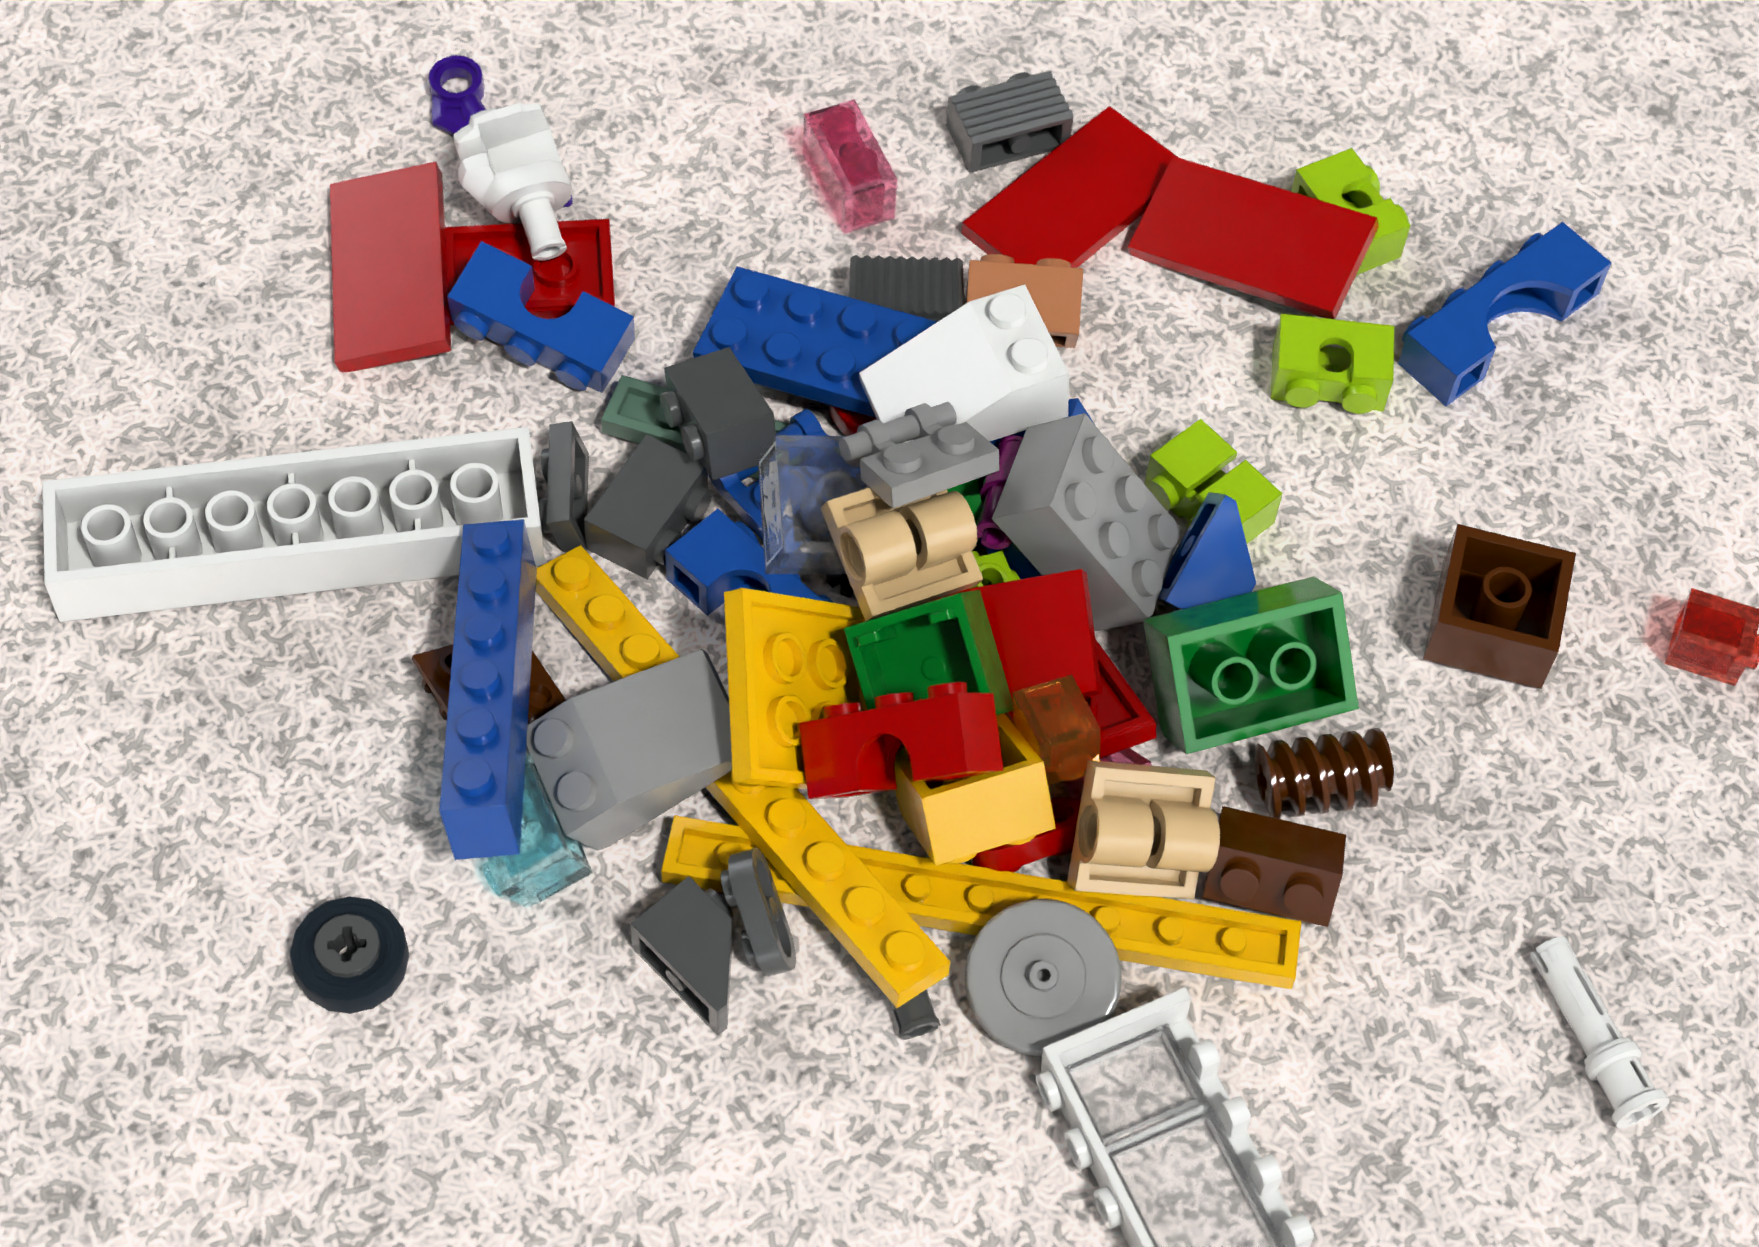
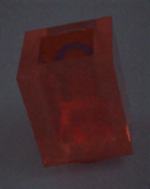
[1665,588,1759,686]

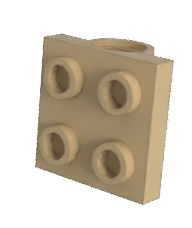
[820,488,983,621]
[1067,760,1220,899]

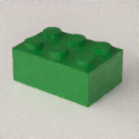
[1143,576,1359,754]

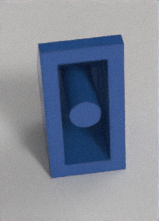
[1158,492,1256,611]

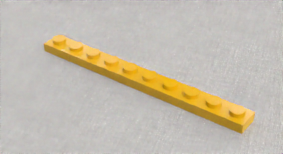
[536,545,950,1008]
[661,815,1302,989]

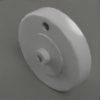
[965,899,1122,1057]

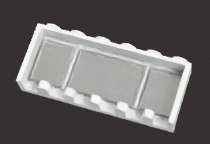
[1036,987,1314,1247]

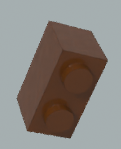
[1203,806,1346,927]

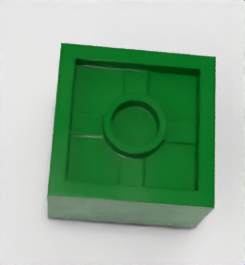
[844,590,1015,716]

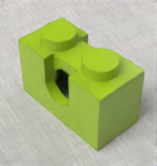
[1291,148,1411,275]
[1270,314,1394,414]

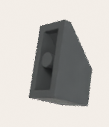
[630,876,733,1036]

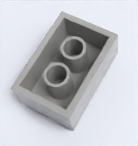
[992,413,1182,631]

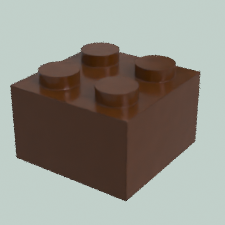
[1423,524,1576,689]

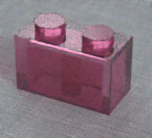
[803,99,897,234]

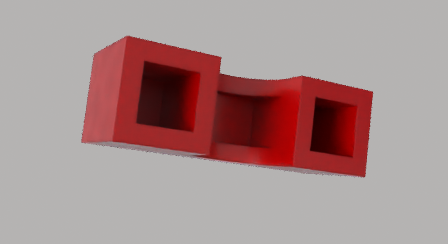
[799,682,1004,799]

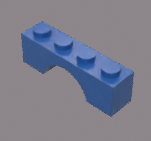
[1398,221,1611,407]

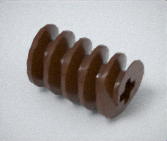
[1255,728,1394,819]

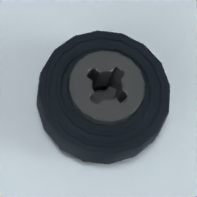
[290,896,409,1014]

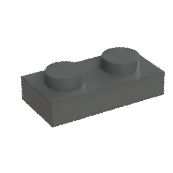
[539,421,589,552]

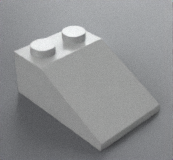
[526,649,732,851]

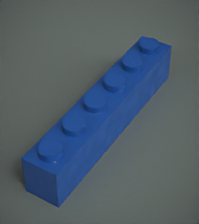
[439,519,537,860]

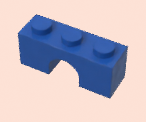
[447,241,635,393]
[665,509,834,616]

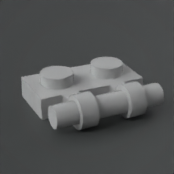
[839,402,999,509]

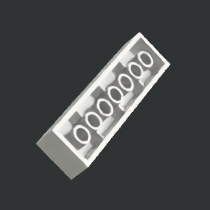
[42,427,545,622]

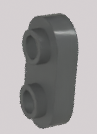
[721,847,796,977]

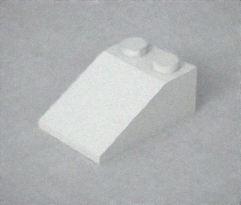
[859,284,1069,443]

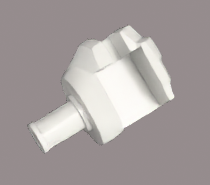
[453,103,572,261]

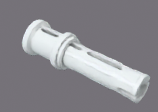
[1530,937,1670,1129]

